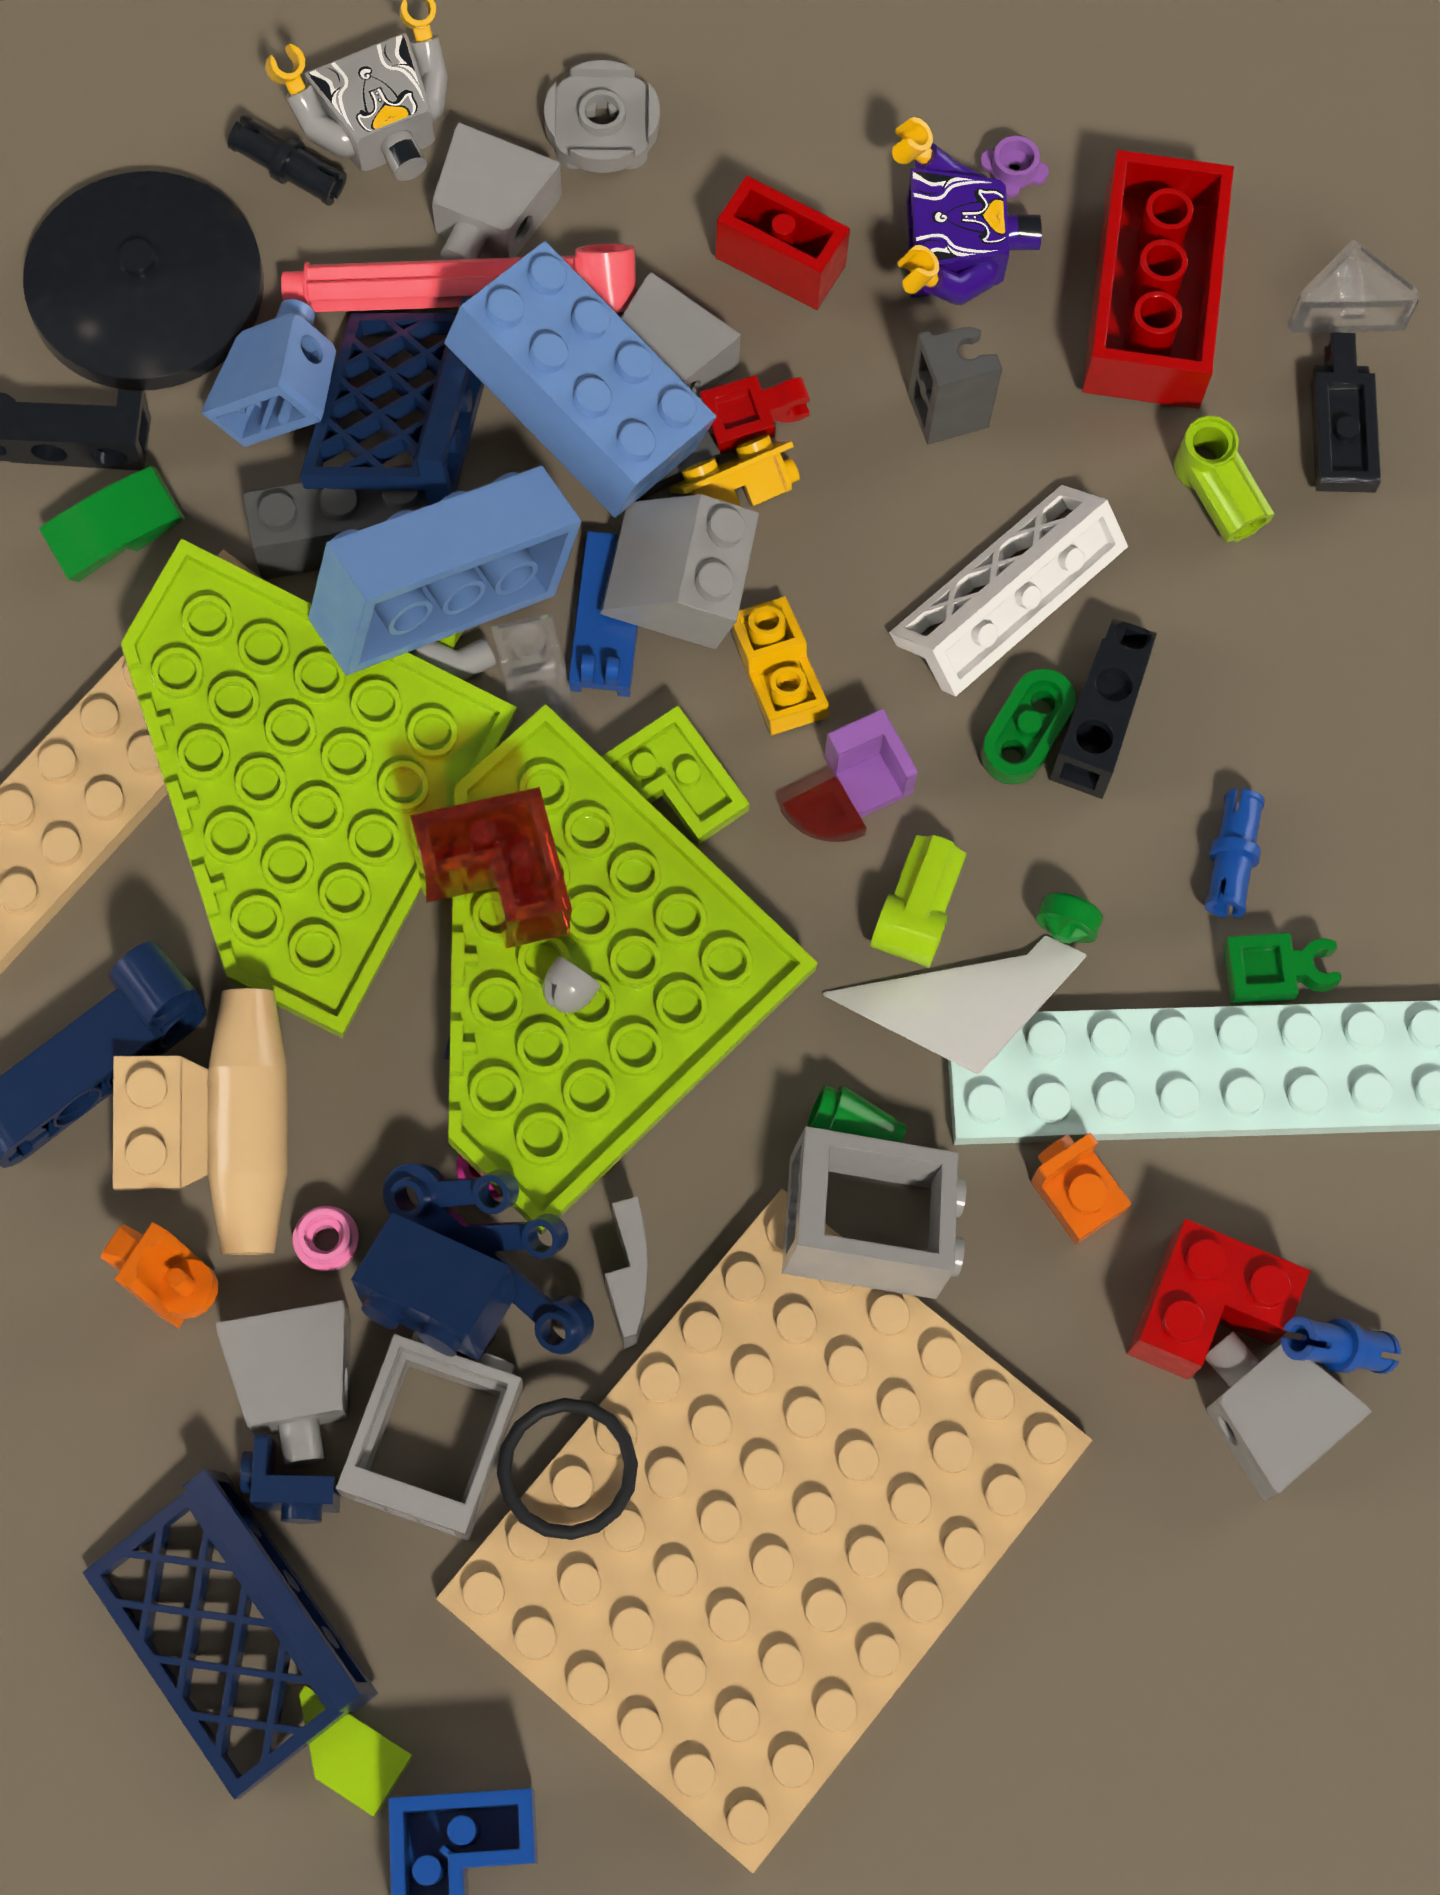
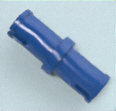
[1205,789,1265,918]
[1281,1316,1401,1374]

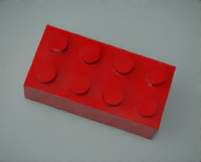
[1082,150,1234,409]

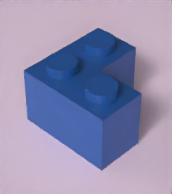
[388,1788,538,1895]

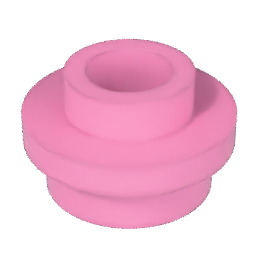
[293,1206,360,1272]

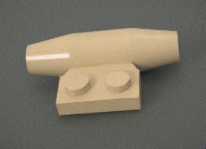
[113,988,288,1255]

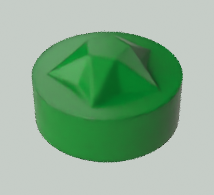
[1036,892,1103,944]

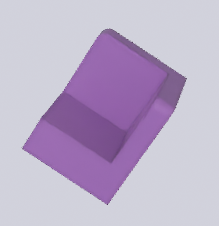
[824,709,918,818]

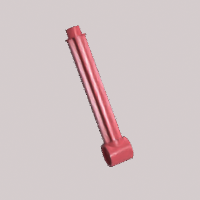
[281,243,637,313]

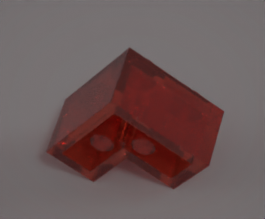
[410,787,572,949]

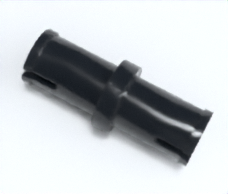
[227,115,347,206]

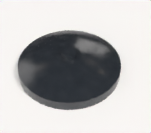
[23,171,264,391]

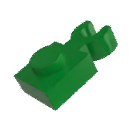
[1223,933,1342,1005]

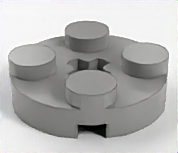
[544,60,660,173]

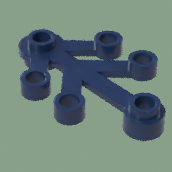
[383,1162,594,1355]

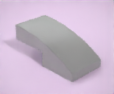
[605,1196,648,1349]

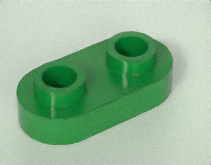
[981,669,1076,784]

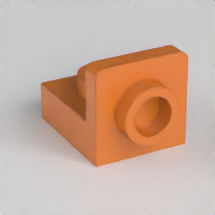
[1031,1132,1132,1245]

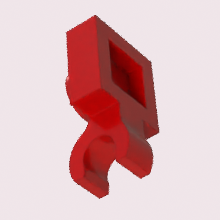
[700,375,810,454]

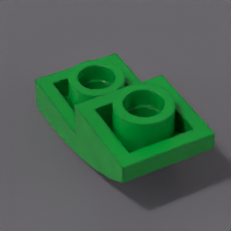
[39,466,185,582]

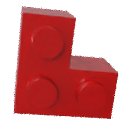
[1127,1218,1311,1380]

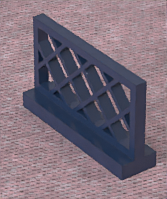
[300,297,484,506]
[82,1469,379,1800]

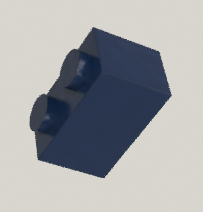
[351,1212,518,1360]

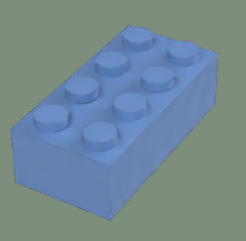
[444,241,717,518]
[308,465,582,676]

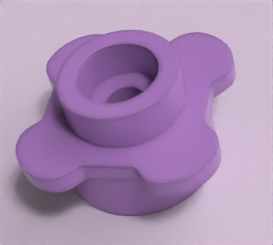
[980,136,1049,198]

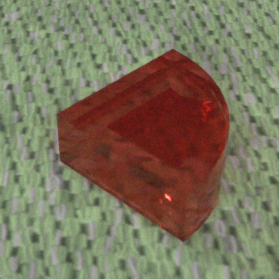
[781,776,867,842]

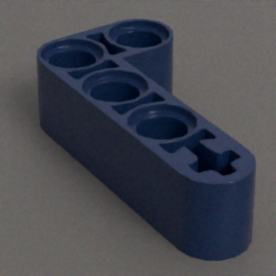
[0,940,206,1168]

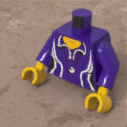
[892,117,1042,305]

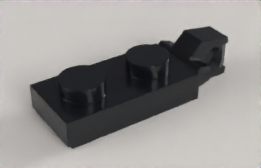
[1311,332,1381,493]

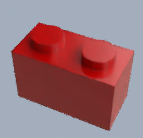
[715,175,850,310]

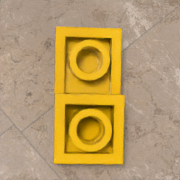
[731,596,829,736]

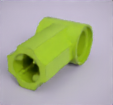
[1173,416,1274,543]
[870,835,967,968]

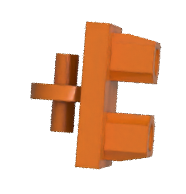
[101,1222,218,1329]

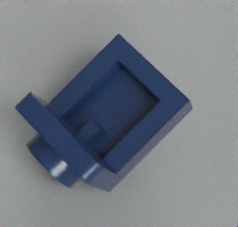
[240,1434,341,1524]

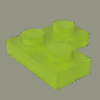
[601,706,750,845]

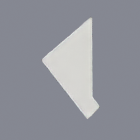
[823,936,1087,1074]

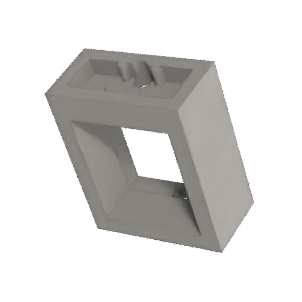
[782,1126,967,1299]
[336,1331,524,1541]

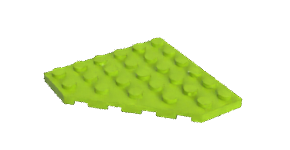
[121,538,517,1039]
[448,704,818,1235]

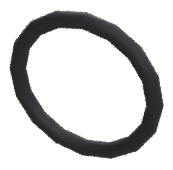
[497,1398,638,1540]

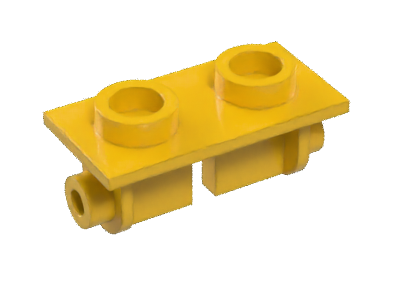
[668,434,800,507]

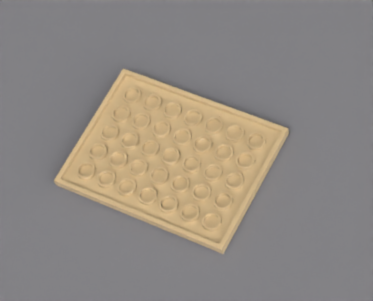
[436,1189,1093,1874]

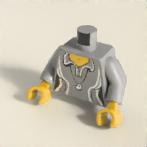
[265,0,448,181]

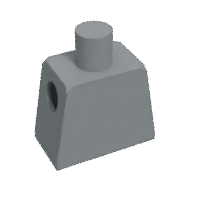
[432,123,562,260]
[621,272,741,398]
[216,1300,351,1468]
[1205,1331,1372,1502]

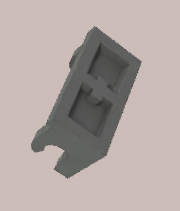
[908,327,1003,445]

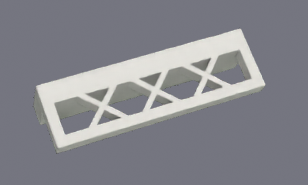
[889,485,1128,696]

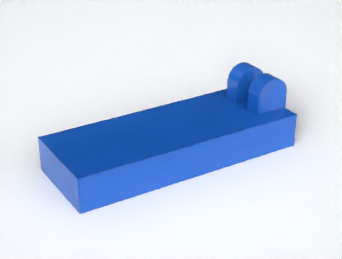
[568,531,638,697]

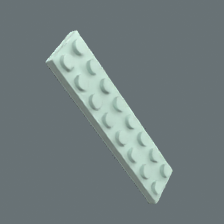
[948,1000,1440,1145]

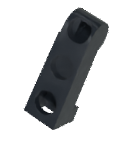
[0,390,151,471]
[1049,617,1157,799]

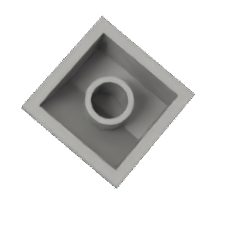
[600,494,759,650]

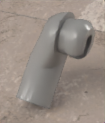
[408,638,496,680]

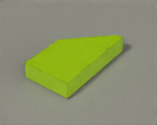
[299,1685,413,1817]

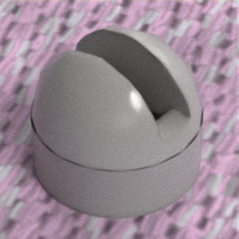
[542,956,601,1014]

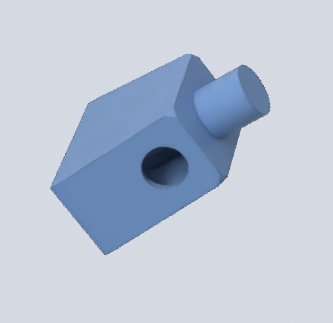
[201,299,336,447]

